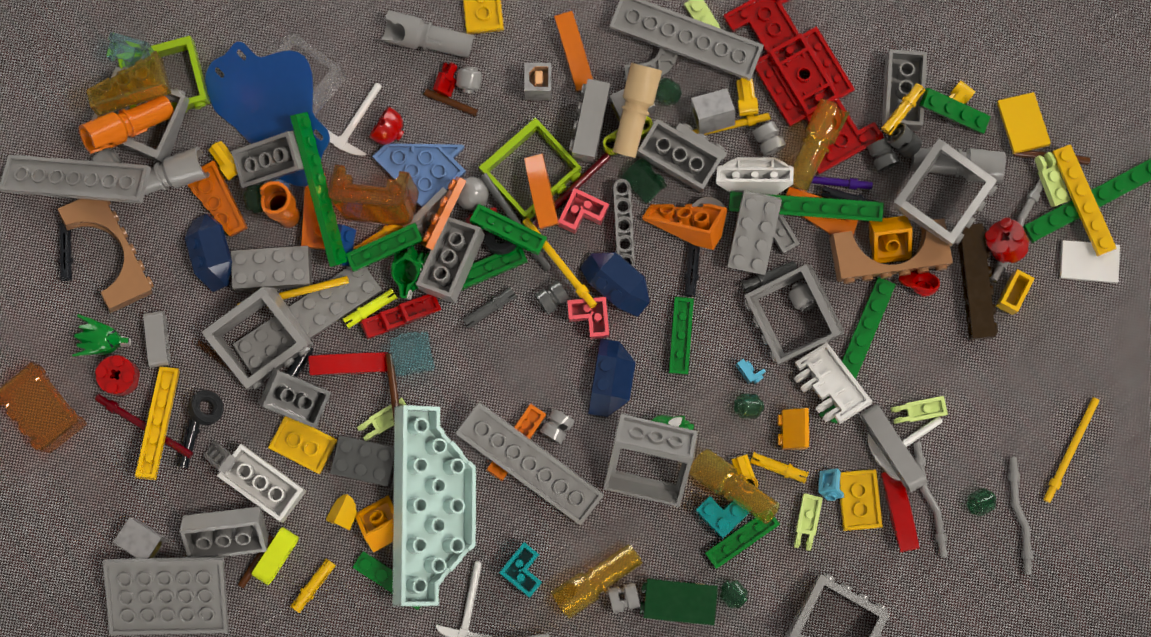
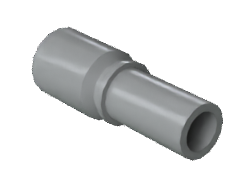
[381,10,474,59]
[144,147,210,195]
[911,147,1006,184]

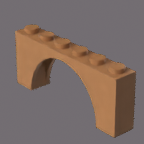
[58,199,154,313]
[829,218,953,284]

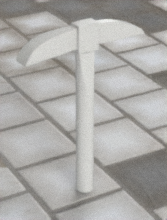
[328,83,382,156]
[867,417,942,481]
[436,561,493,637]

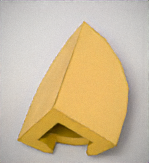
[326,494,356,530]

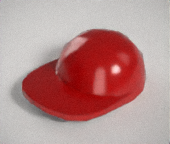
[899,271,940,297]

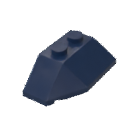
[185,214,232,292]
[580,252,650,317]
[589,339,636,417]

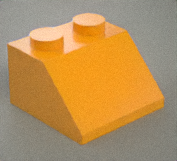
[869,216,912,263]
[777,408,809,450]
[355,495,394,552]

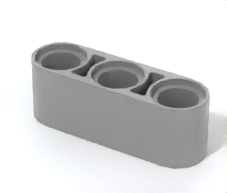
[144,311,171,368]

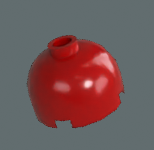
[369,107,404,145]

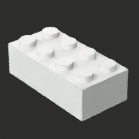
[217,444,306,522]

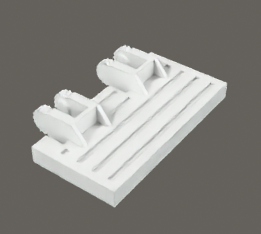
[794,342,872,424]

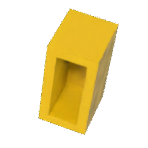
[996,269,1035,315]

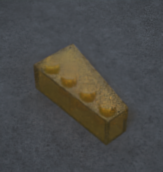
[86,50,172,116]

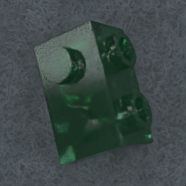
[621,159,667,204]

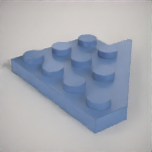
[372,144,466,208]

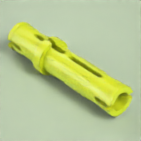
[342,288,398,329]

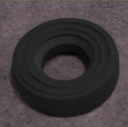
[484,231,517,255]
[188,390,224,425]

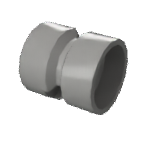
[753,121,786,156]
[540,409,575,445]
[608,583,640,614]

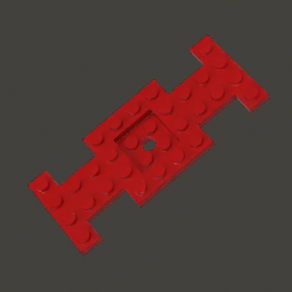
[723,0,884,176]

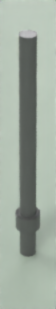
[480,173,551,271]

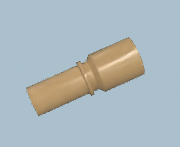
[612,63,662,158]

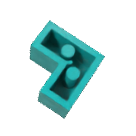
[694,496,751,539]
[499,542,542,598]

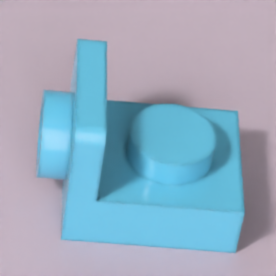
[735,359,766,384]
[818,468,844,501]

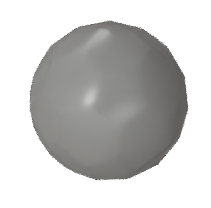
[457,177,489,211]

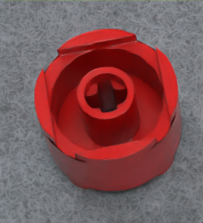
[985,218,1029,263]
[95,355,140,396]

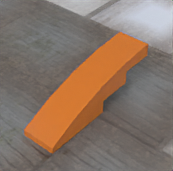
[554,11,593,92]
[524,154,559,229]
[486,404,546,481]

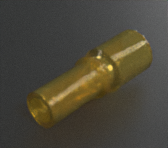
[792,98,850,192]
[689,449,780,524]
[550,544,643,620]

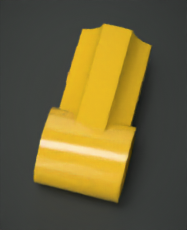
[736,78,759,116]
[949,81,975,104]
[209,141,238,181]
[731,455,758,494]

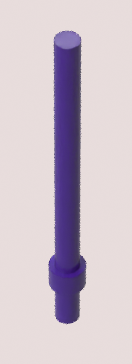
[793,174,873,190]

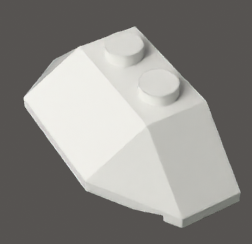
[716,157,794,194]

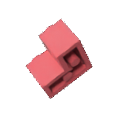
[558,188,609,234]
[567,297,609,339]

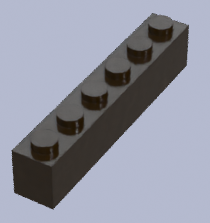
[958,223,998,341]

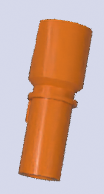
[79,95,174,154]
[260,181,300,228]

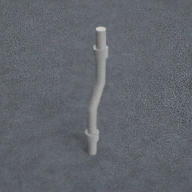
[990,179,1043,282]
[913,442,948,558]
[1008,457,1033,575]

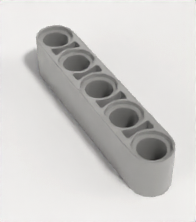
[613,179,635,267]
[859,404,927,493]

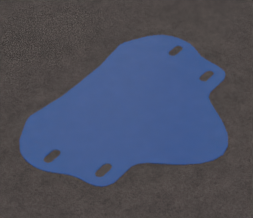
[205,41,330,186]

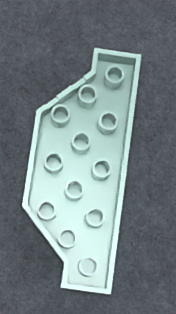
[393,405,476,606]

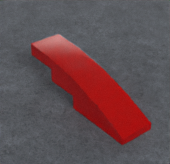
[360,294,441,340]
[309,352,388,376]
[881,472,920,553]

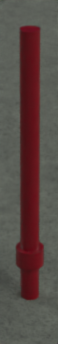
[532,153,611,228]
[95,394,193,459]

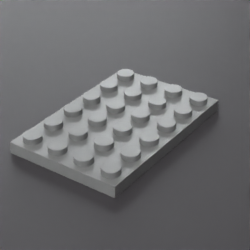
[103,557,229,635]

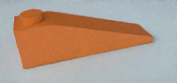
[642,204,727,250]

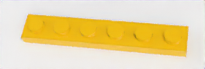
[1052,144,1117,257]
[135,366,180,481]

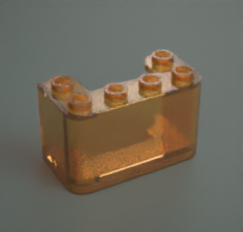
[328,165,419,226]
[0,361,87,453]

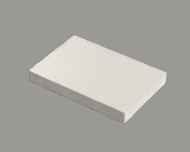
[1060,240,1120,283]

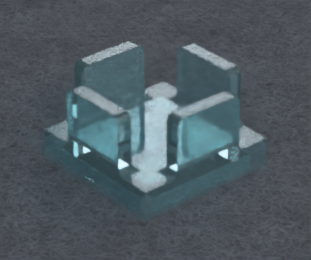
[106,32,156,71]
[390,331,435,377]

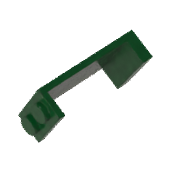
[640,579,718,626]

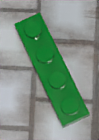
[919,88,991,134]
[470,204,547,256]
[346,223,423,272]
[461,246,528,291]
[669,297,694,375]
[705,509,780,569]
[352,551,421,610]

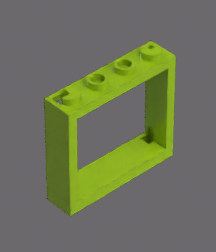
[117,36,210,113]
[479,117,581,220]

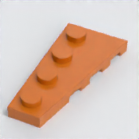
[188,160,248,237]
[301,173,327,250]
[420,176,466,250]
[786,187,858,236]

